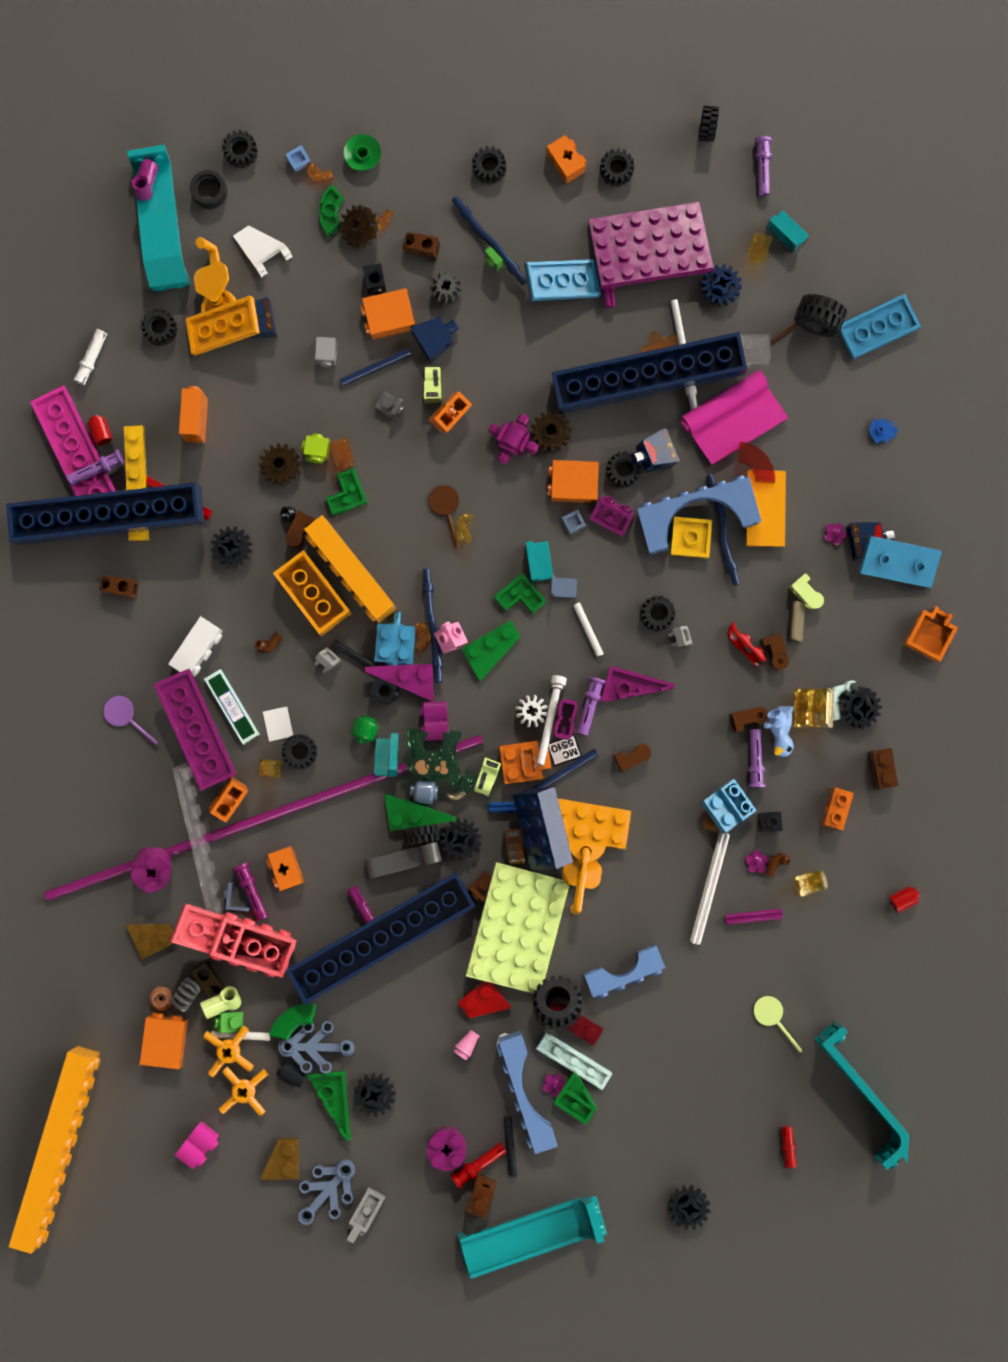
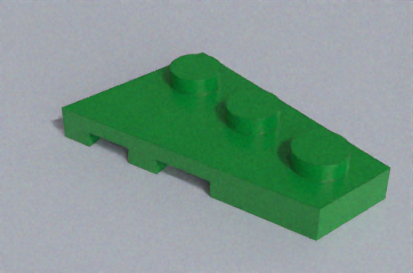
[461,620,520,682]

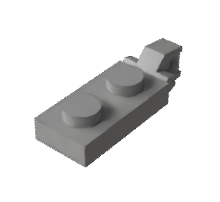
[347,1187,386,1244]

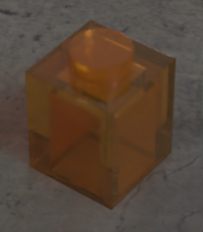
[329,438,356,469]

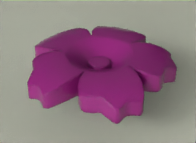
[824,523,848,546]
[745,850,769,873]
[542,1073,565,1097]

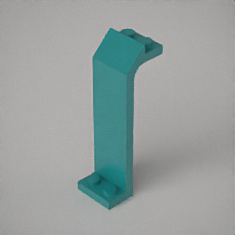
[127,144,190,291]
[815,1021,909,1170]
[456,1196,607,1279]

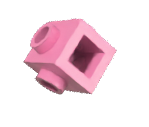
[434,621,468,654]

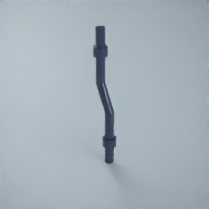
[452,196,527,285]
[706,474,740,586]
[422,569,443,683]

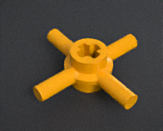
[203,1026,254,1077]
[219,1066,268,1116]

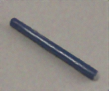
[339,348,411,386]
[531,749,598,789]

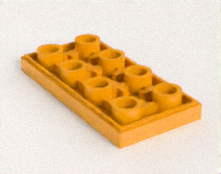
[746,470,786,547]

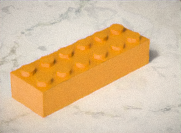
[304,515,397,623]

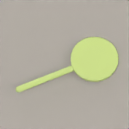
[754,996,802,1053]

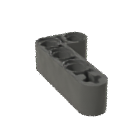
[364,842,442,879]

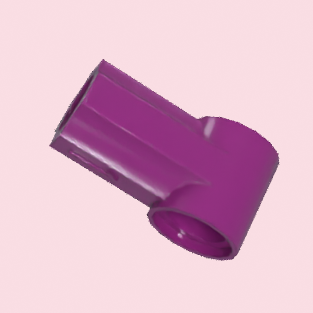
[131,159,158,201]

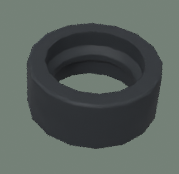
[190,170,228,209]

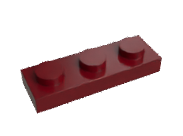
[548,998,603,1046]

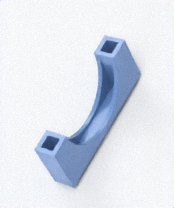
[637,475,762,555]

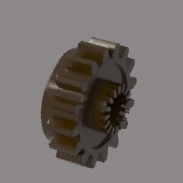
[339,205,379,248]
[530,410,572,453]
[259,443,301,486]

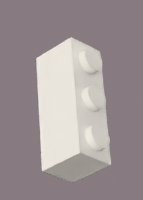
[169,616,222,677]

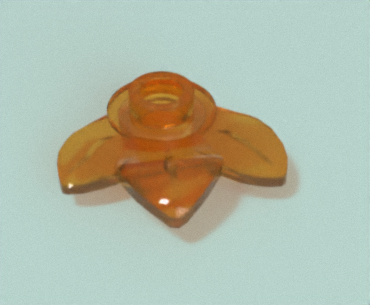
[641,331,678,353]

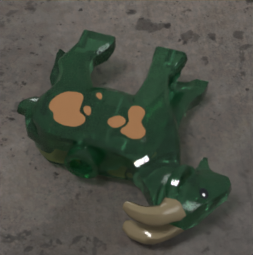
[402,728,478,801]

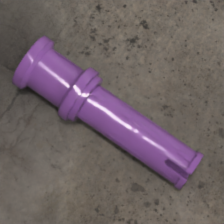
[755,136,772,197]
[66,449,125,486]
[577,676,606,736]
[748,729,766,788]

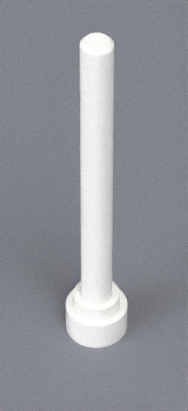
[537,675,567,766]

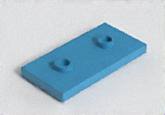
[524,259,601,301]
[839,294,921,360]
[859,535,942,588]

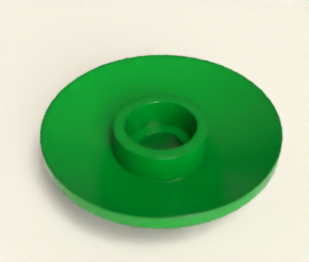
[344,134,381,171]

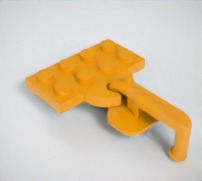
[185,237,260,356]
[558,799,631,915]

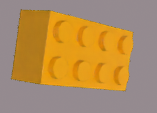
[273,550,352,637]

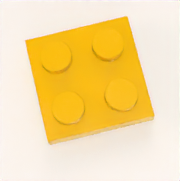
[670,517,712,559]

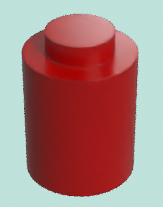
[87,415,113,446]
[888,886,920,914]

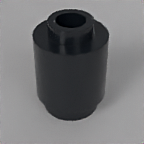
[276,1061,306,1088]

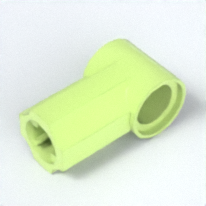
[200,986,241,1019]

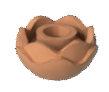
[149,986,173,1011]

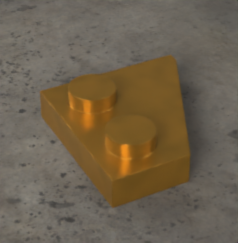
[126,924,174,959]
[261,1138,299,1180]

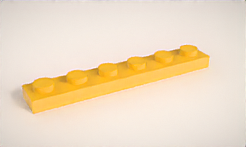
[124,425,149,541]

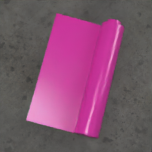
[680,370,789,466]

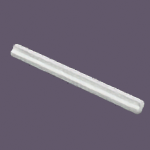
[690,832,730,945]

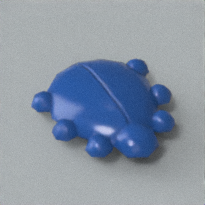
[869,418,898,444]

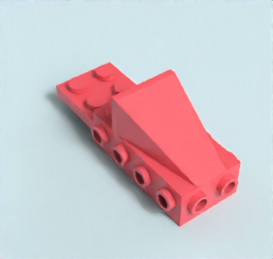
[170,903,296,978]

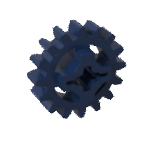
[701,264,742,307]

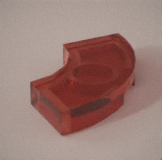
[738,441,775,484]

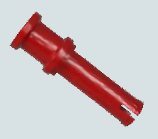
[450,1142,507,1189]

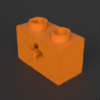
[546,135,587,184]
[428,391,472,433]
[208,777,248,823]
[820,787,854,830]
[266,846,304,891]

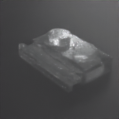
[740,334,771,363]

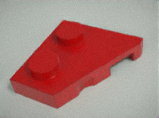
[457,981,511,1018]

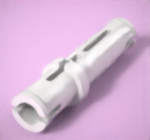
[74,329,108,385]

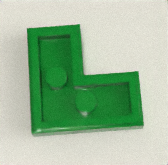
[325,467,368,517]
[493,572,547,614]

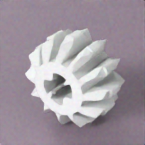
[516,695,548,728]

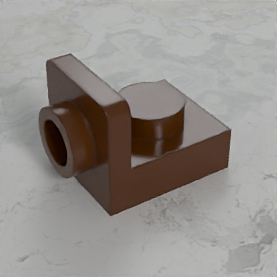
[469,871,491,901]

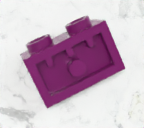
[589,496,635,537]

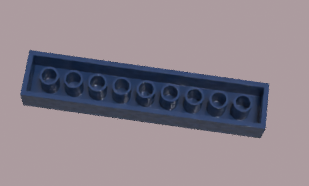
[552,332,748,414]
[6,482,205,545]
[286,872,476,1005]

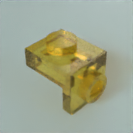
[747,231,772,263]
[456,513,475,545]
[793,870,828,896]

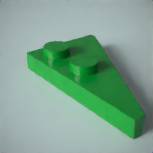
[384,794,456,831]
[307,1070,351,1141]

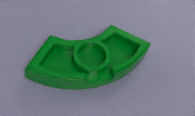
[319,184,344,237]
[269,1003,317,1040]

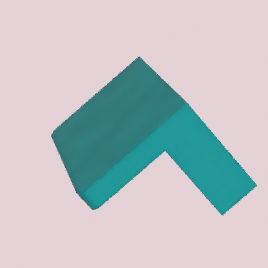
[766,211,809,252]
[525,541,553,582]
[374,733,399,776]

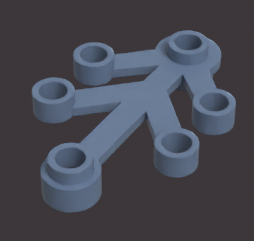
[278,1021,355,1074]
[298,1159,355,1225]

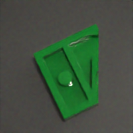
[553,1071,597,1125]

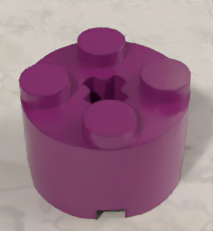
[131,847,172,893]
[427,1126,467,1171]

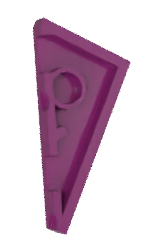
[365,664,434,701]
[600,666,675,702]

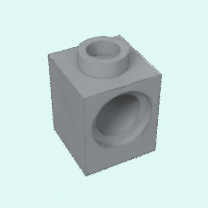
[315,337,337,368]

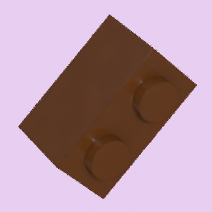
[868,748,899,790]

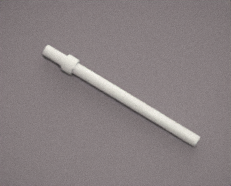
[670,299,698,410]

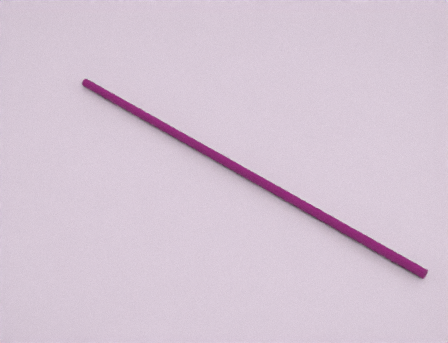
[44,735,484,901]

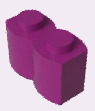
[554,699,578,740]
[420,701,449,742]

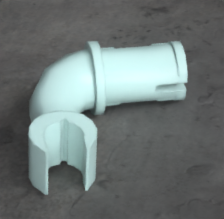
[824,680,857,721]

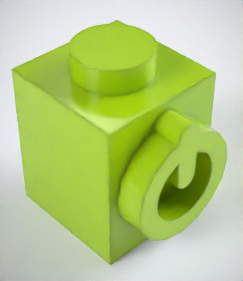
[301,433,331,464]

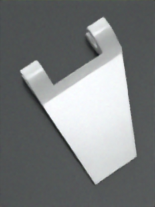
[233,226,293,277]

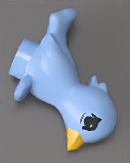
[763,706,794,757]

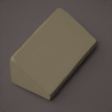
[788,601,805,642]

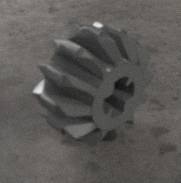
[430,271,462,305]
[170,977,201,1012]

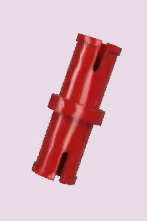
[780,1126,797,1168]

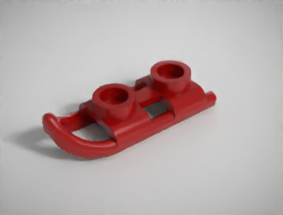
[728,622,766,667]

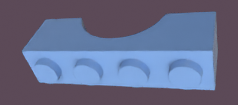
[584,944,665,999]

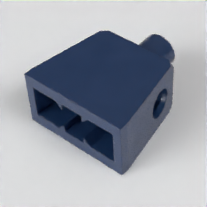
[411,317,459,363]

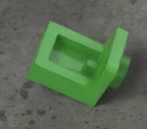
[484,246,511,272]
[212,1011,243,1033]

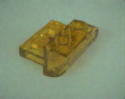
[794,688,834,728]

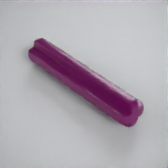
[725,909,783,925]

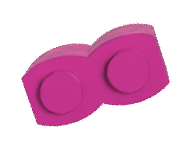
[174,1121,219,1170]

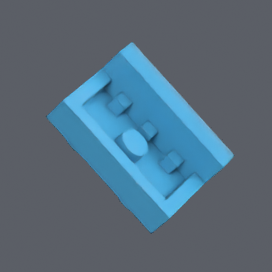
[701,779,757,834]

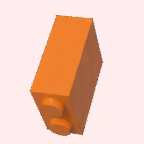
[360,288,415,340]
[179,386,208,443]
[548,460,599,503]
[140,1012,188,1069]

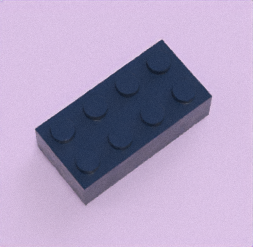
[513,787,573,870]

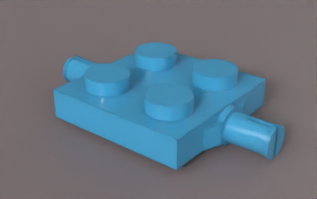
[374,612,416,665]

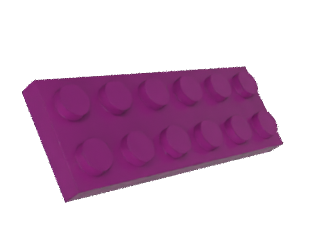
[153,669,237,791]

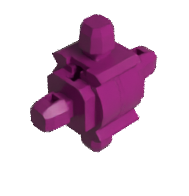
[488,414,539,465]

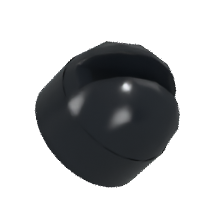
[280,506,296,522]

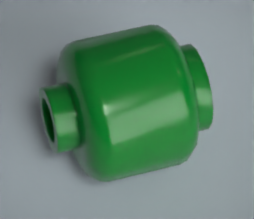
[350,715,378,744]

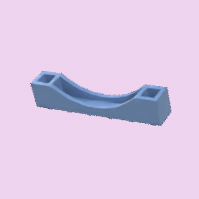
[496,1030,558,1154]

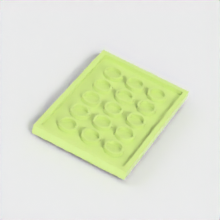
[465,862,569,993]

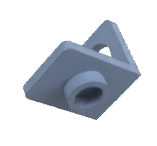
[550,575,577,598]
[223,882,251,911]

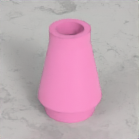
[453,1030,480,1060]

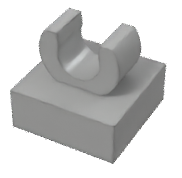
[668,626,693,647]
[315,647,341,673]

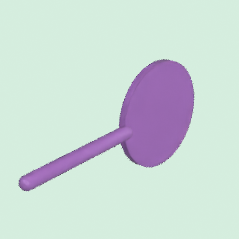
[104,696,158,744]

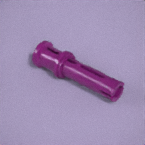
[232,862,269,921]

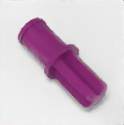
[600,287,615,308]
[347,886,375,924]

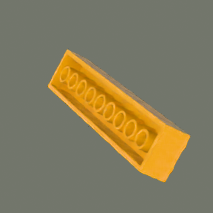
[9,1046,101,1254]

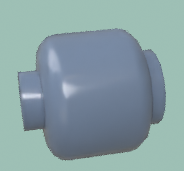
[410,779,438,805]

